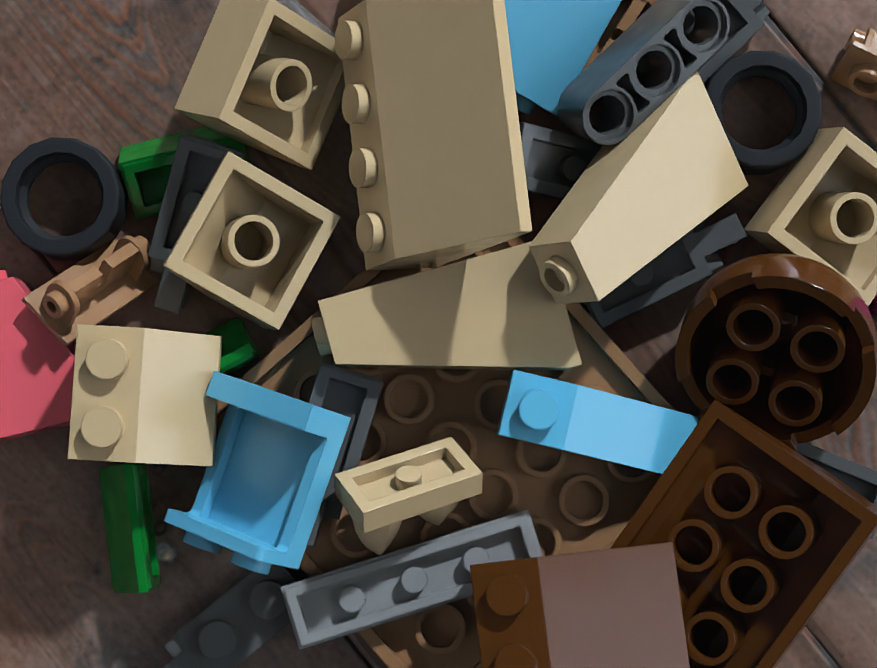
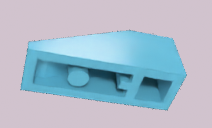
[496,370,699,474]

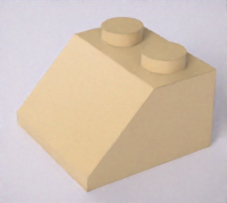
[174,0,345,170]
[744,127,877,306]
[163,151,341,330]
[68,324,222,466]

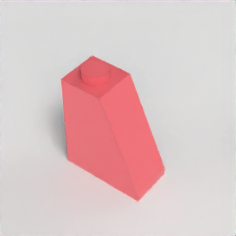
[0,270,76,442]

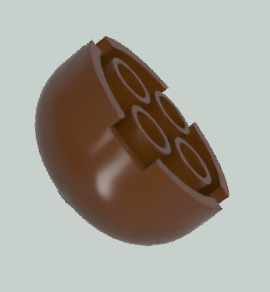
[675,253,877,451]

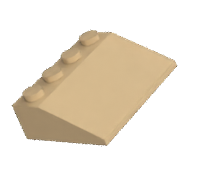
[335,0,532,271]

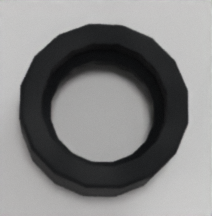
[705,51,822,175]
[0,137,128,261]

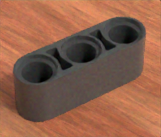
[557,0,730,145]

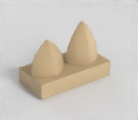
[334,437,483,555]

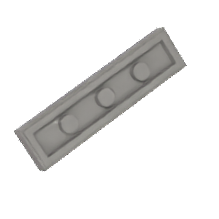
[280,509,543,650]

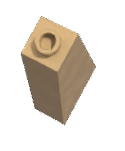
[528,71,749,304]
[311,242,582,370]

